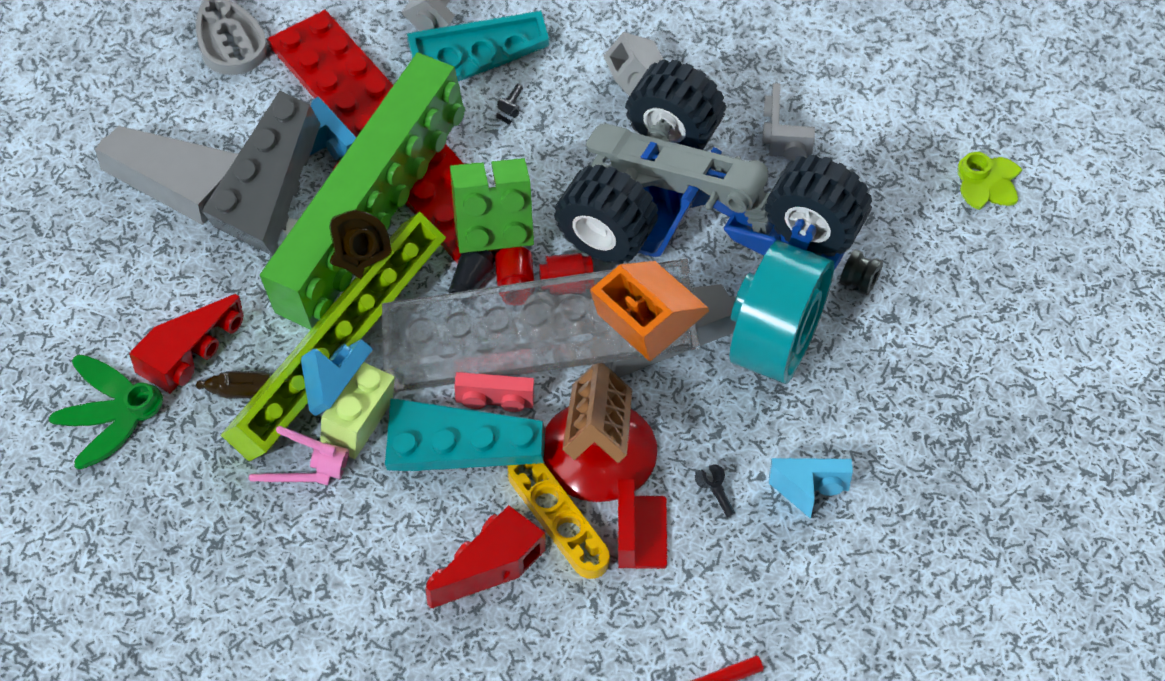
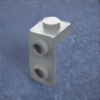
[401,0,455,31]
[762,83,815,161]

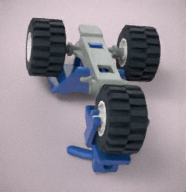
[554,59,872,270]

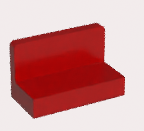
[618,479,667,569]

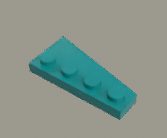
[407,10,549,82]
[385,398,545,471]

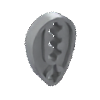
[196,0,267,75]

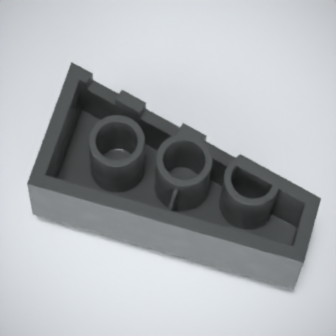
[202,90,321,256]

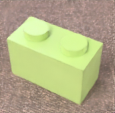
[320,362,395,459]

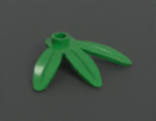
[48,354,163,469]

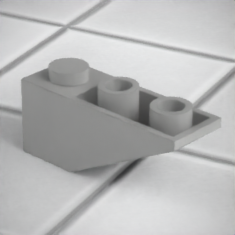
[603,32,663,96]

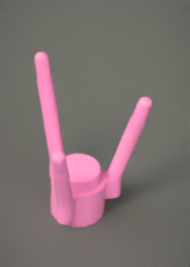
[248,426,349,485]

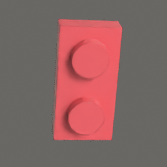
[454,372,535,412]

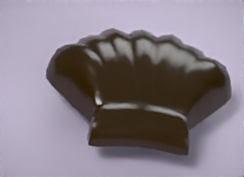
[329,210,392,279]

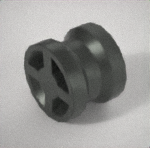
[840,249,883,295]

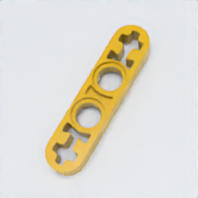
[507,463,609,579]

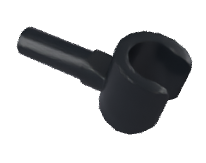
[496,84,523,125]
[695,464,736,517]

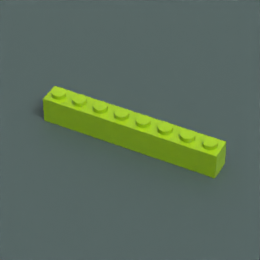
[220,212,446,461]

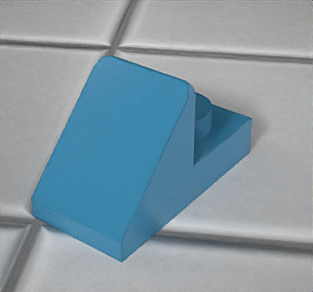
[310,96,356,160]
[301,339,373,416]

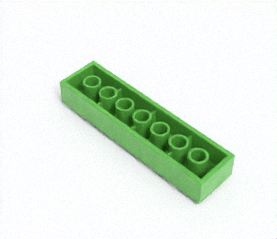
[259,52,465,330]

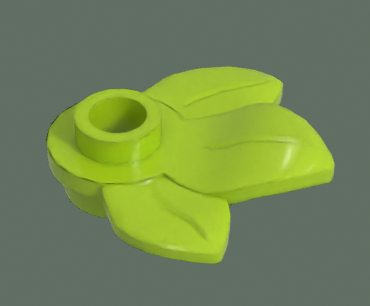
[957,152,1022,209]

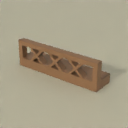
[562,359,632,463]

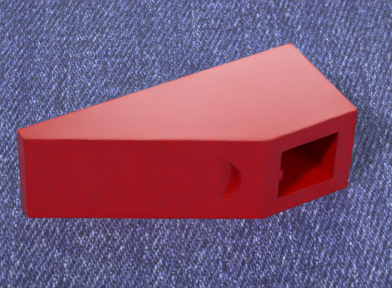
[129,294,244,394]
[425,505,546,608]

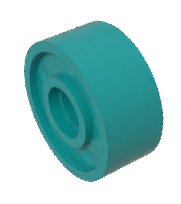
[729,240,834,384]

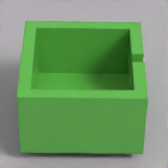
[450,158,534,253]

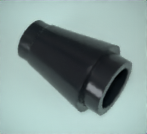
[448,250,495,302]

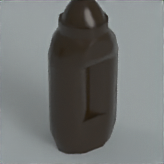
[196,371,270,399]

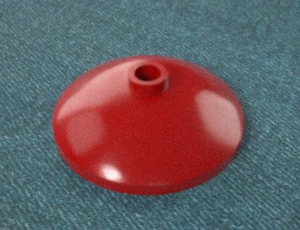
[544,407,657,502]

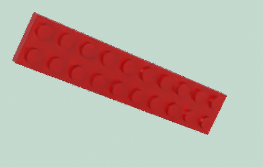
[267,9,495,264]

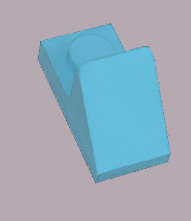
[769,458,853,518]

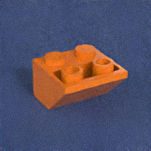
[590,261,709,362]

